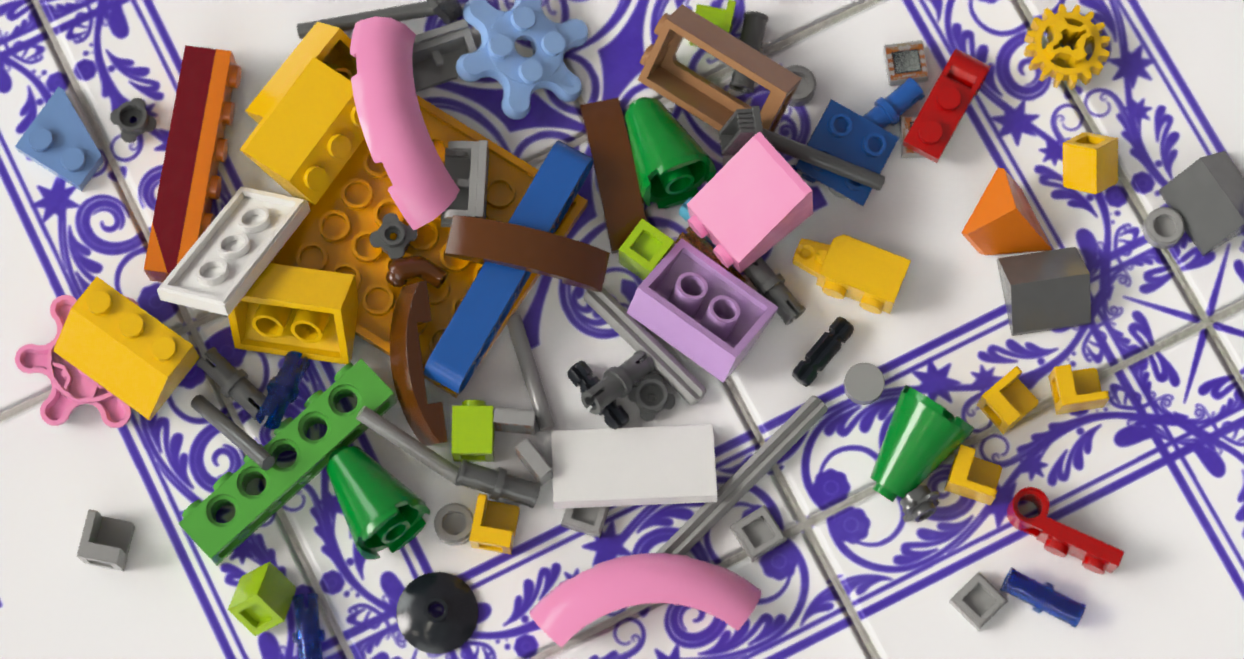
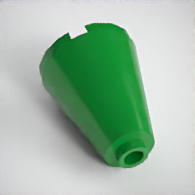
[625,97,717,209]
[870,385,975,502]
[326,446,430,560]

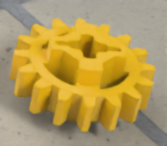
[1023,4,1110,89]

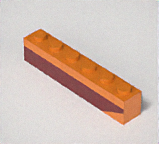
[144,45,241,282]

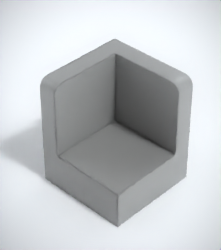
[77,509,135,571]

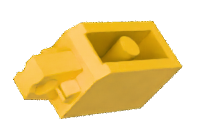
[792,234,911,314]

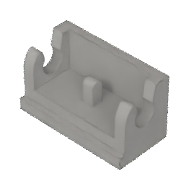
[412,19,477,92]
[441,140,489,227]

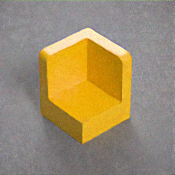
[1063,132,1118,194]
[1048,364,1110,415]
[977,366,1039,435]
[944,444,1002,505]
[469,493,520,555]

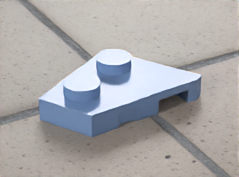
[15,87,104,192]

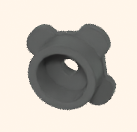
[110,98,157,143]
[370,213,418,260]
[628,374,675,421]
[900,486,940,522]

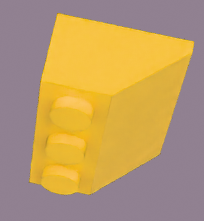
[245,22,357,124]
[239,55,365,205]
[228,263,359,364]
[53,276,200,421]

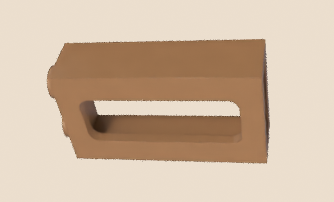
[638,5,802,132]

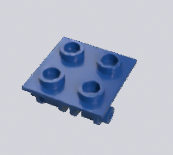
[795,99,899,206]

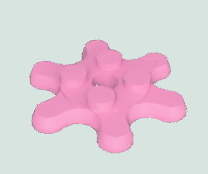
[15,295,139,428]

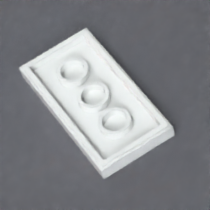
[157,186,311,316]
[551,424,718,509]

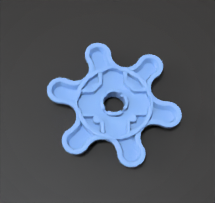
[456,0,588,120]

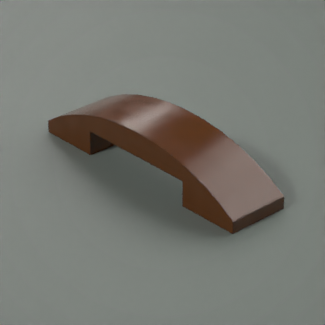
[580,98,646,254]
[444,215,610,293]
[390,281,448,446]

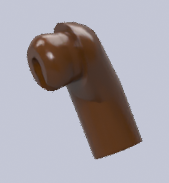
[386,255,448,289]

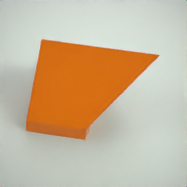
[961,167,1052,255]

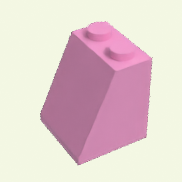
[687,131,813,273]

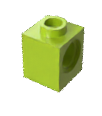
[451,399,495,462]

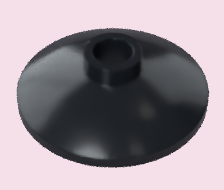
[396,572,478,654]

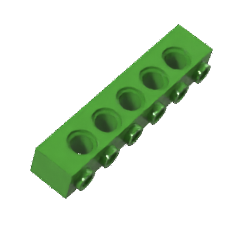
[178,359,397,566]

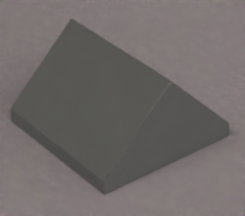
[1159,151,1244,256]
[997,247,1091,336]

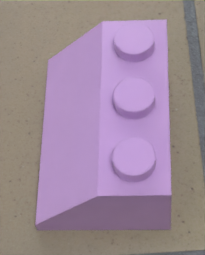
[627,238,779,383]

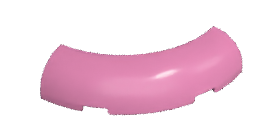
[350,16,460,230]
[530,553,761,648]

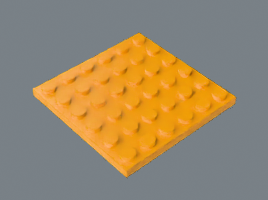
[270,95,588,398]

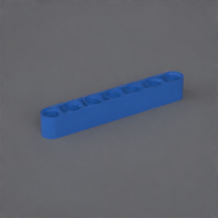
[424,140,594,394]

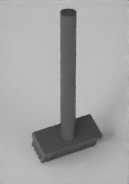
[297,0,463,39]
[718,106,885,191]

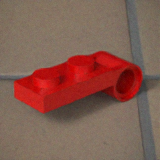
[902,48,991,163]
[1007,487,1125,574]

